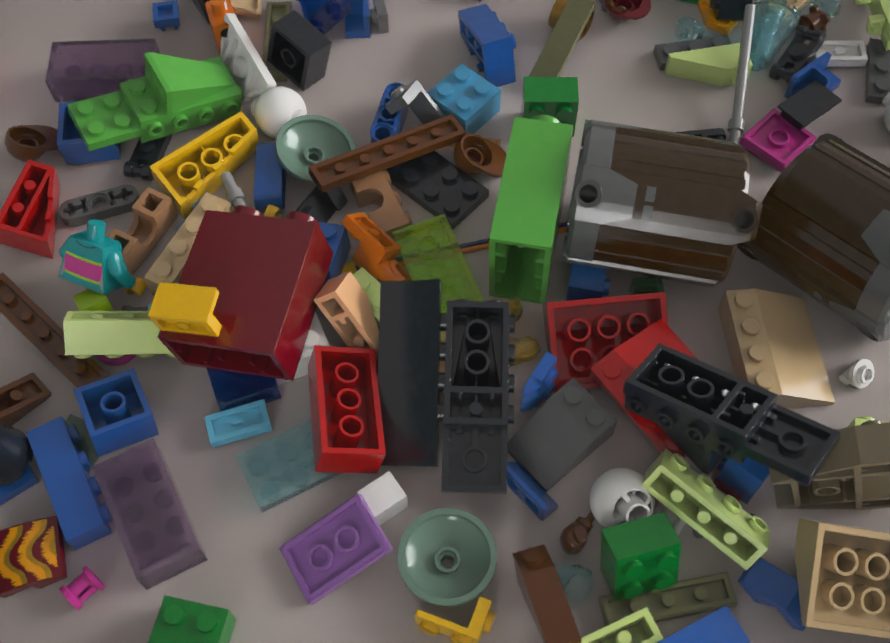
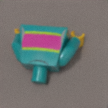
[58,219,148,297]

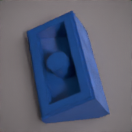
[507,462,558,521]

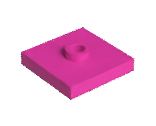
[740,108,817,173]

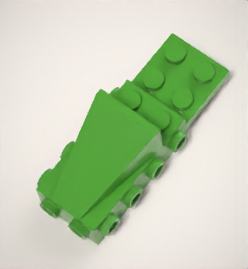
[67,52,244,151]

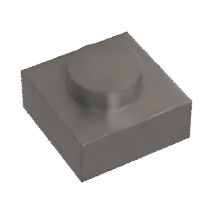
[370,0,389,34]

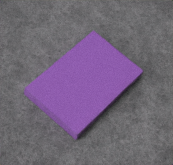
[279,493,393,605]

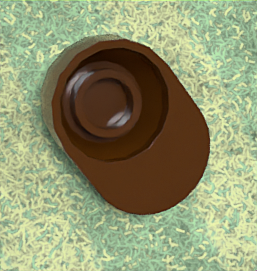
[5,125,59,162]
[453,133,507,177]

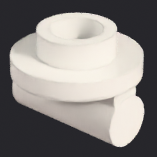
[839,358,875,389]

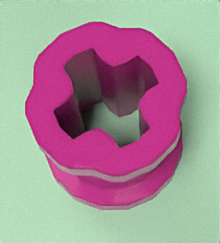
[59,566,105,611]

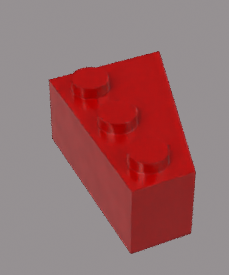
[0,159,60,259]

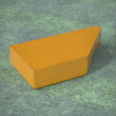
[697,0,739,36]

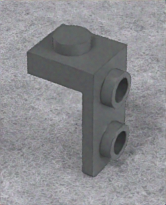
[385,79,445,124]

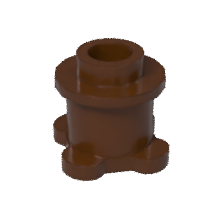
[795,5,830,31]

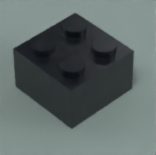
[267,10,332,91]

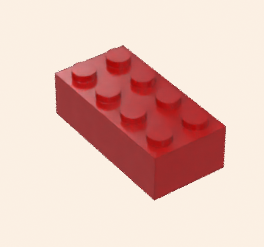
[308,345,386,474]

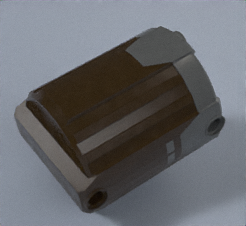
[560,119,763,287]
[737,133,890,342]

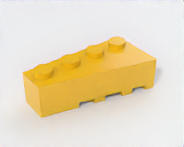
[149,111,259,220]

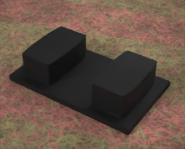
[777,80,842,131]
[295,186,348,223]

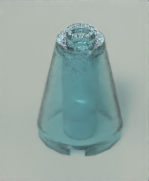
[750,0,800,71]

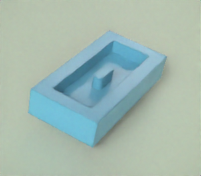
[204,399,273,448]

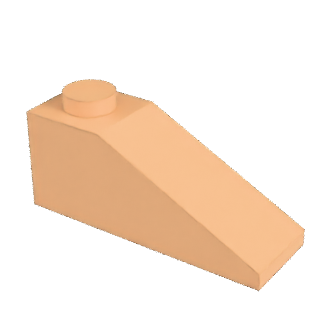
[314,271,379,364]

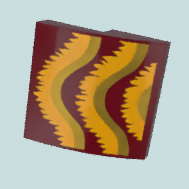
[0,516,67,598]

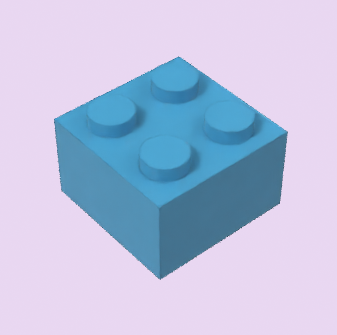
[427,63,501,134]

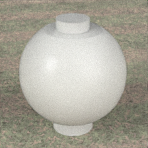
[251,86,307,139]
[589,468,655,528]

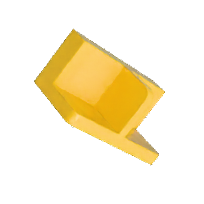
[148,282,222,337]

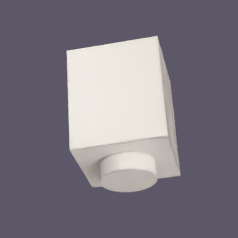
[357,471,408,526]

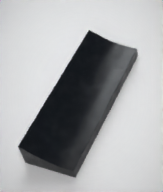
[378,278,442,467]

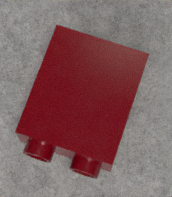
[158,205,334,381]

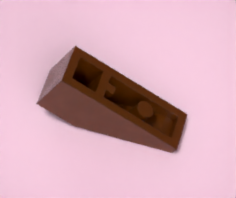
[0,372,52,426]
[513,544,582,643]

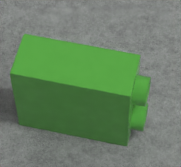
[489,115,573,304]

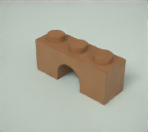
[349,170,413,243]
[108,187,178,276]

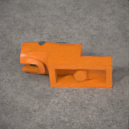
[341,212,412,284]

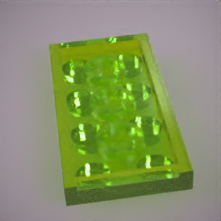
[392,214,485,313]

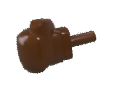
[559,511,595,555]

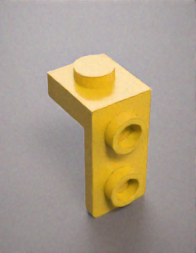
[414,596,496,643]

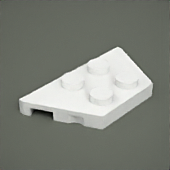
[220,13,277,105]

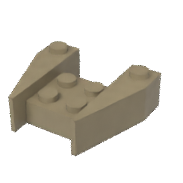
[769,420,890,510]

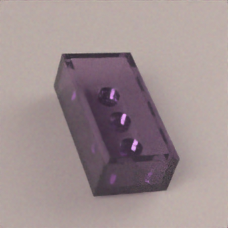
[45,38,160,102]
[93,439,208,590]

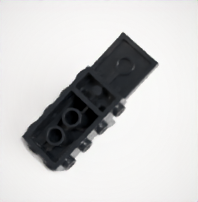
[437,299,515,494]
[623,343,841,486]

